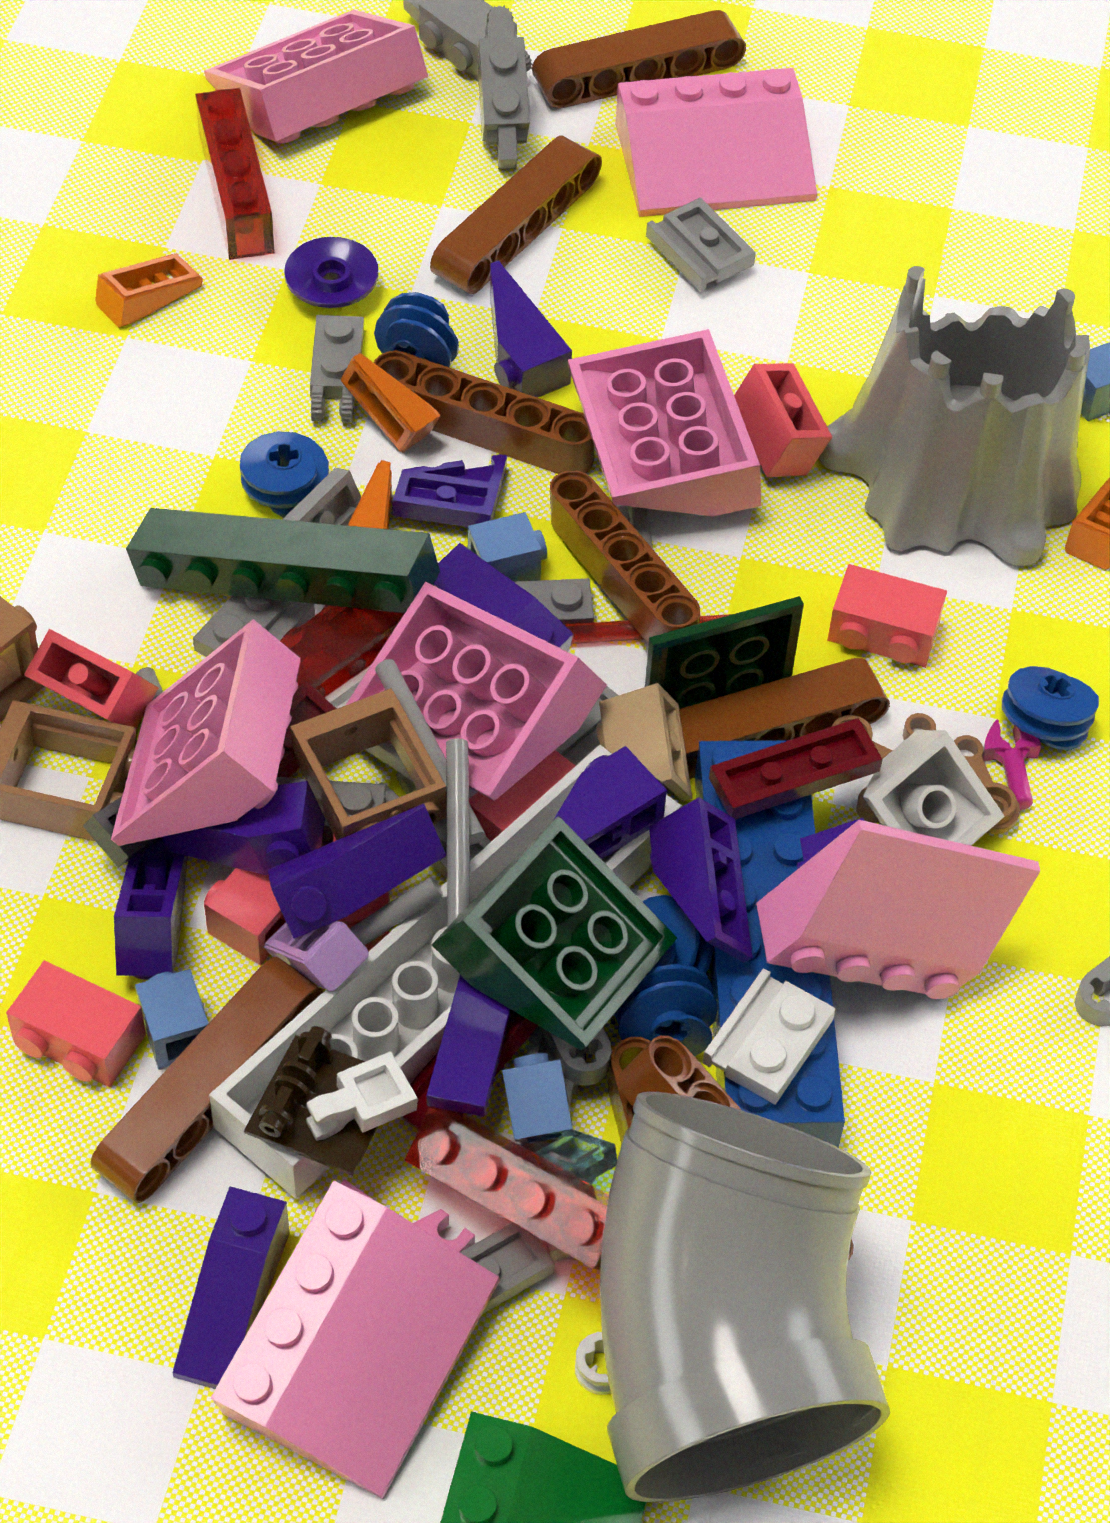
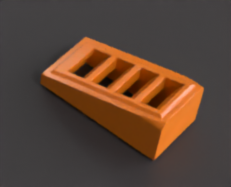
[95,253,203,327]
[341,353,441,453]
[348,460,392,529]
[1065,477,1110,570]

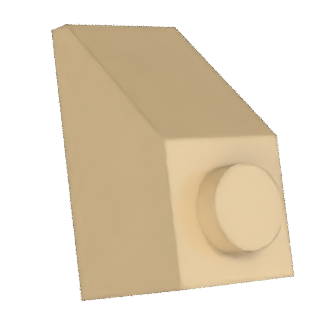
[596,683,692,802]

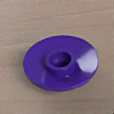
[284,237,379,308]

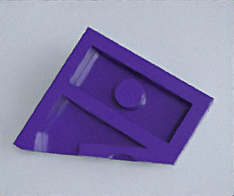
[392,454,507,528]

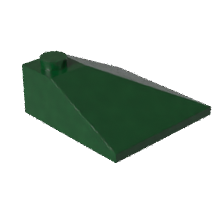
[644,596,804,709]
[432,816,677,1051]

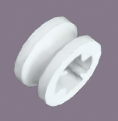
[575,1332,611,1395]

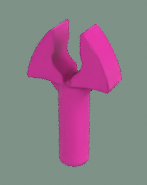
[982,719,1042,810]

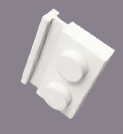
[703,968,836,1105]

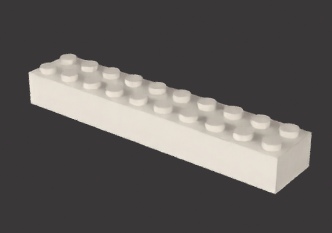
[209,745,682,1199]

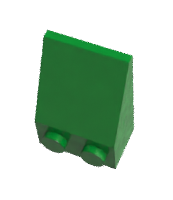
[440,1411,646,1523]

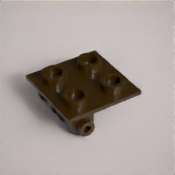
[244,1026,378,1176]

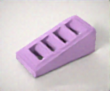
[264,920,369,991]

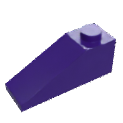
[490,260,572,398]
[433,543,573,652]
[553,746,667,860]
[161,780,325,875]
[649,797,753,963]
[268,803,446,939]
[114,839,188,980]
[172,1186,290,1389]

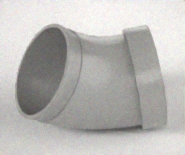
[600,1092,890,1502]

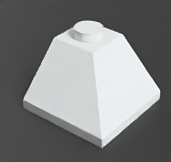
[863,730,1005,846]

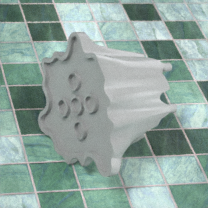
[818,266,1090,566]

